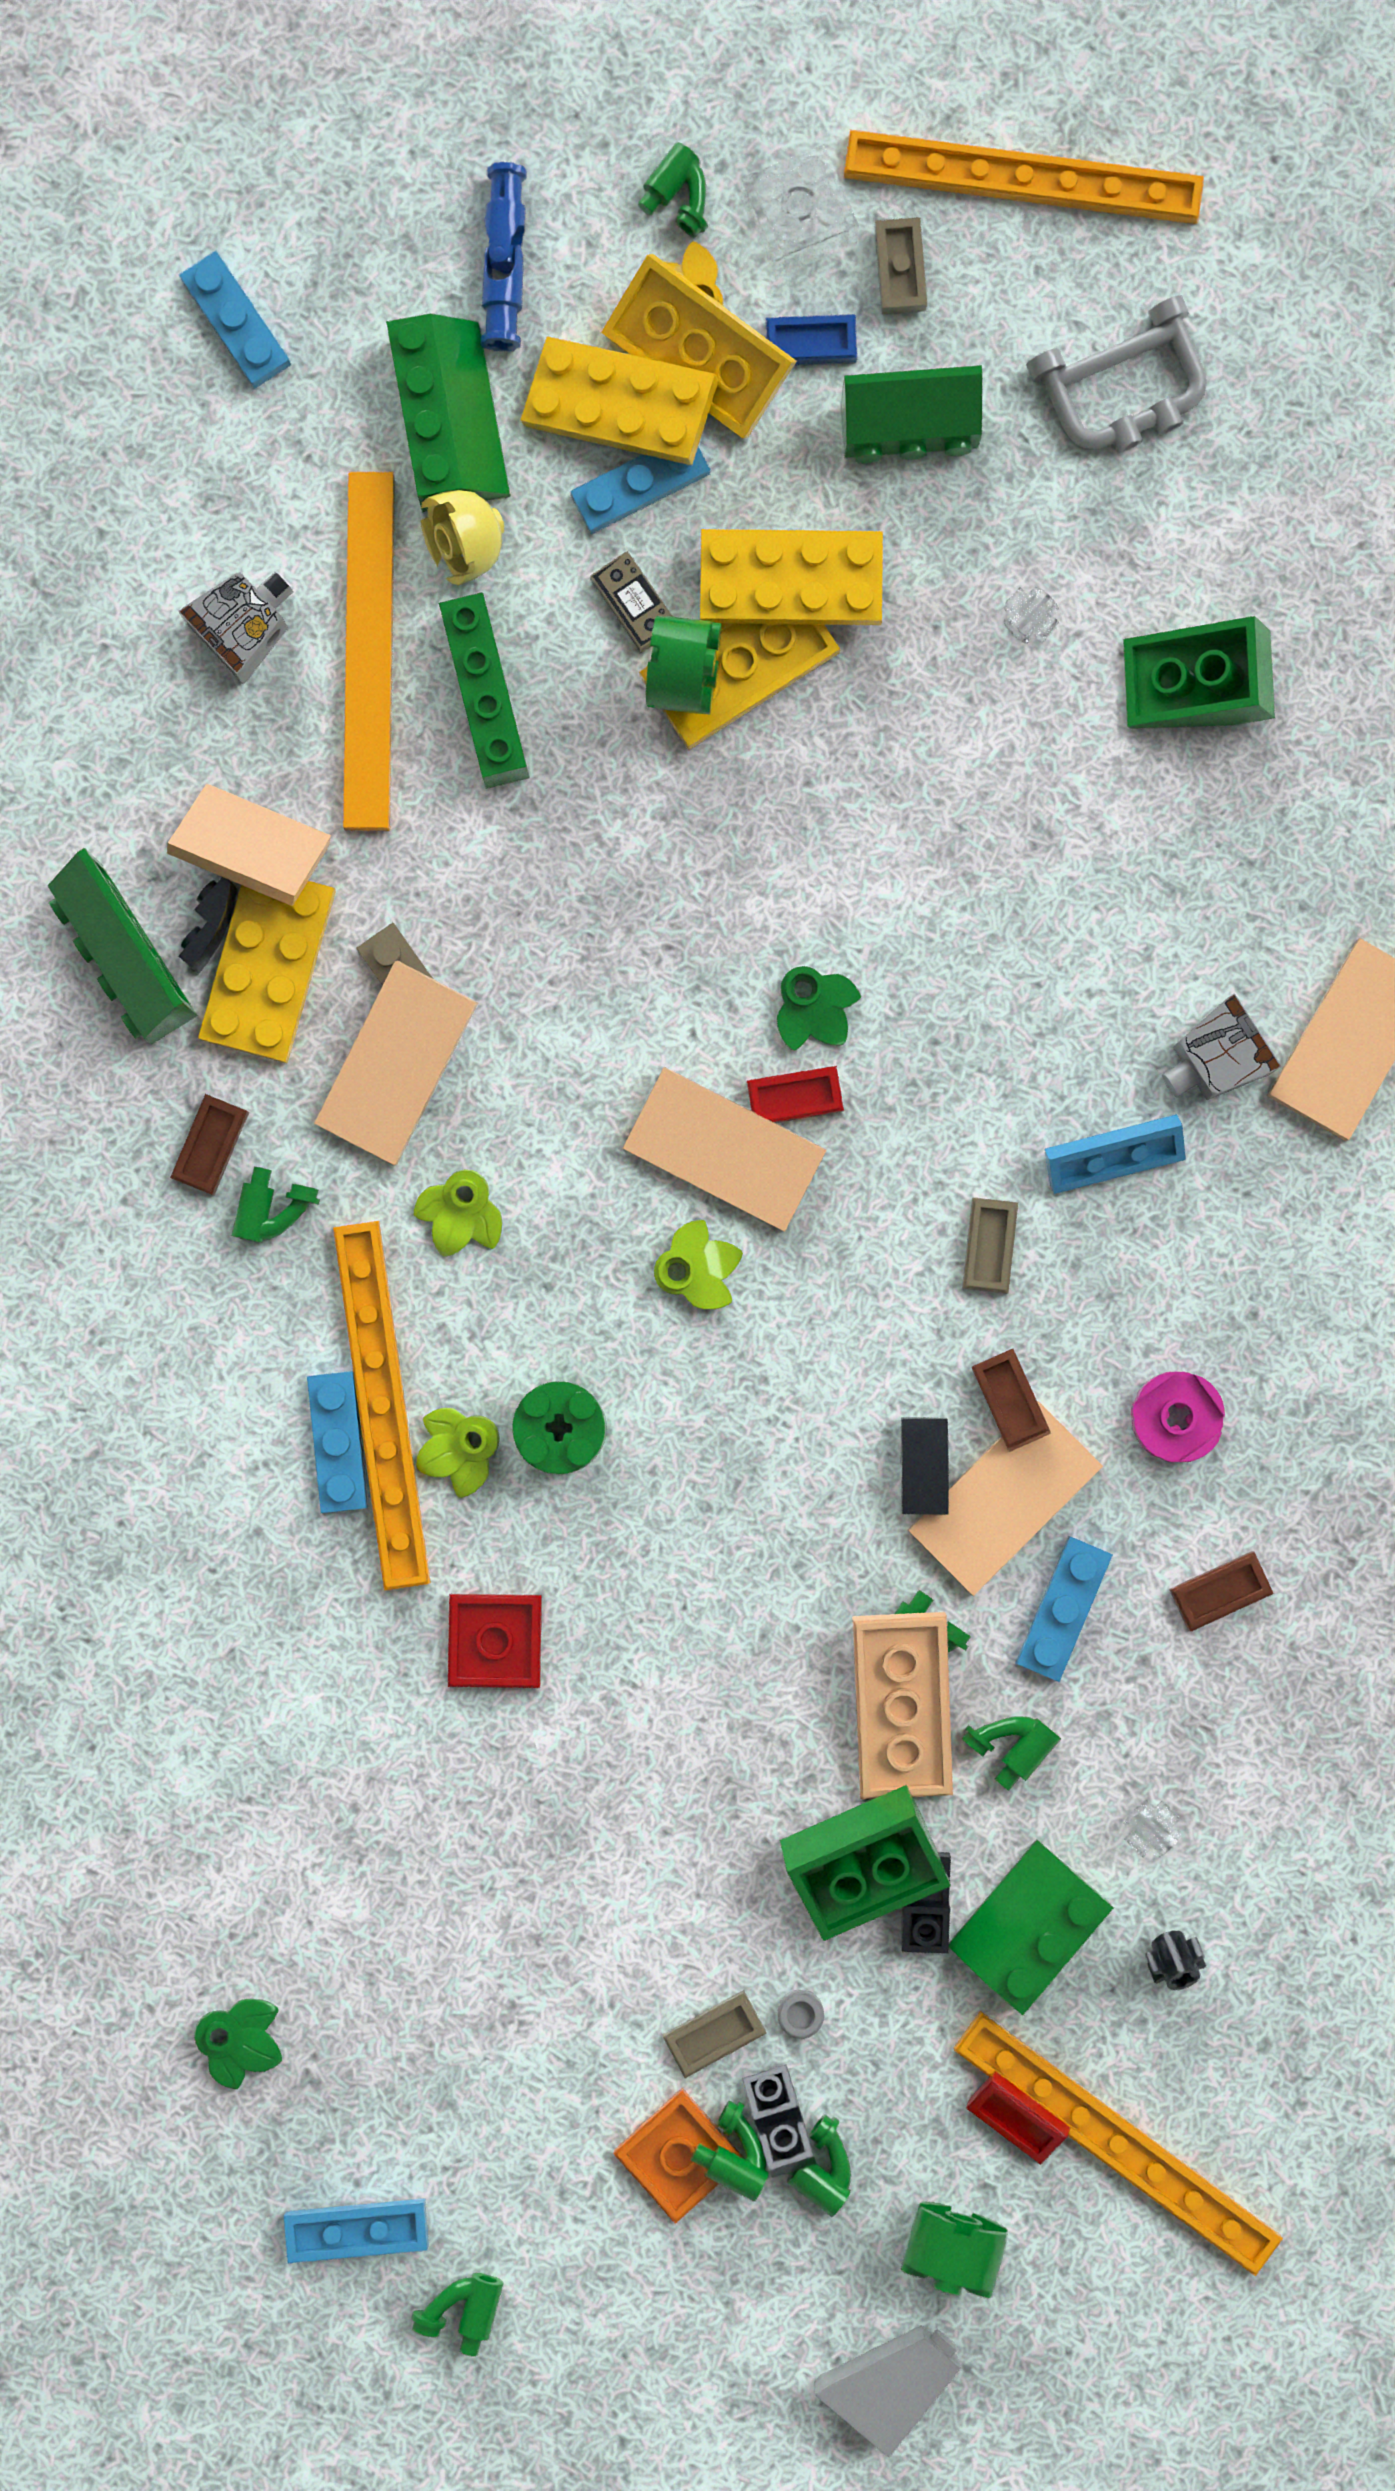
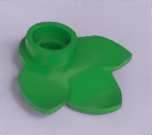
[777,966,861,1051]
[194,1998,282,2089]

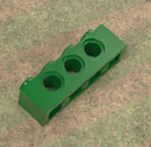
[439,592,530,789]

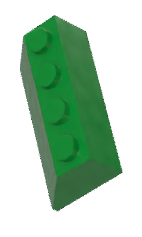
[386,313,511,512]
[47,848,198,1044]

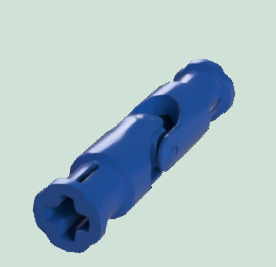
[481,162,527,352]

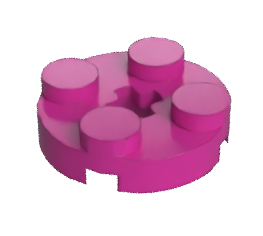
[1131,1372,1225,1462]

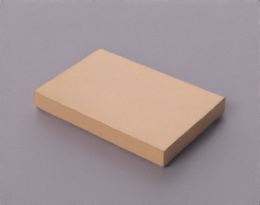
[167,784,331,906]

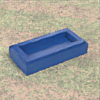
[766,314,857,365]

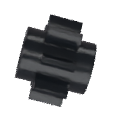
[1145,1931,1206,1990]

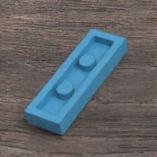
[179,251,292,389]
[570,447,711,535]
[1044,1114,1186,1194]
[307,1371,368,1513]
[1015,1536,1113,1682]
[284,2198,429,2264]

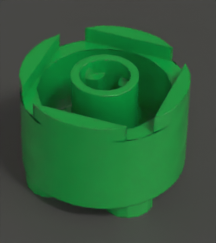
[646,616,722,715]
[512,1381,607,1474]
[901,2201,1008,2298]

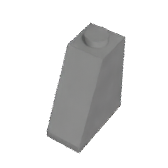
[814,2325,961,2458]

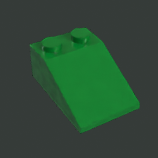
[1123,616,1275,729]

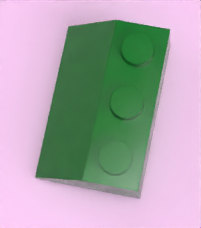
[840,365,982,463]
[780,1785,951,1941]
[949,1839,1114,2016]

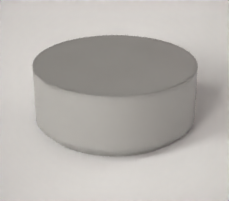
[778,1989,824,2039]

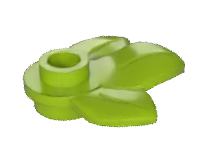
[413,1169,502,1257]
[654,1220,743,1309]
[416,1407,500,1498]

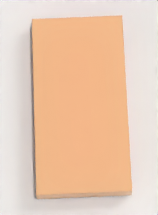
[1267,938,1395,1141]
[314,961,478,1166]
[623,1067,827,1232]
[908,1401,1103,1596]
[852,1612,953,1800]

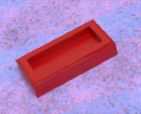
[747,1066,844,1123]
[966,2071,1071,2165]

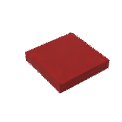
[448,1594,542,1688]

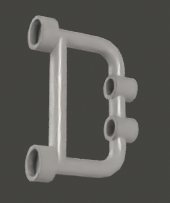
[1026,295,1207,453]

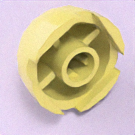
[421,490,504,586]

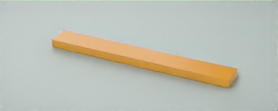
[844,130,1204,224]
[343,472,395,831]
[333,1221,431,1591]
[953,2010,1283,2276]

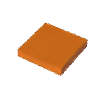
[613,2088,745,2224]

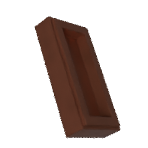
[170,1094,249,1196]
[972,1349,1052,1452]
[1169,1551,1274,1632]

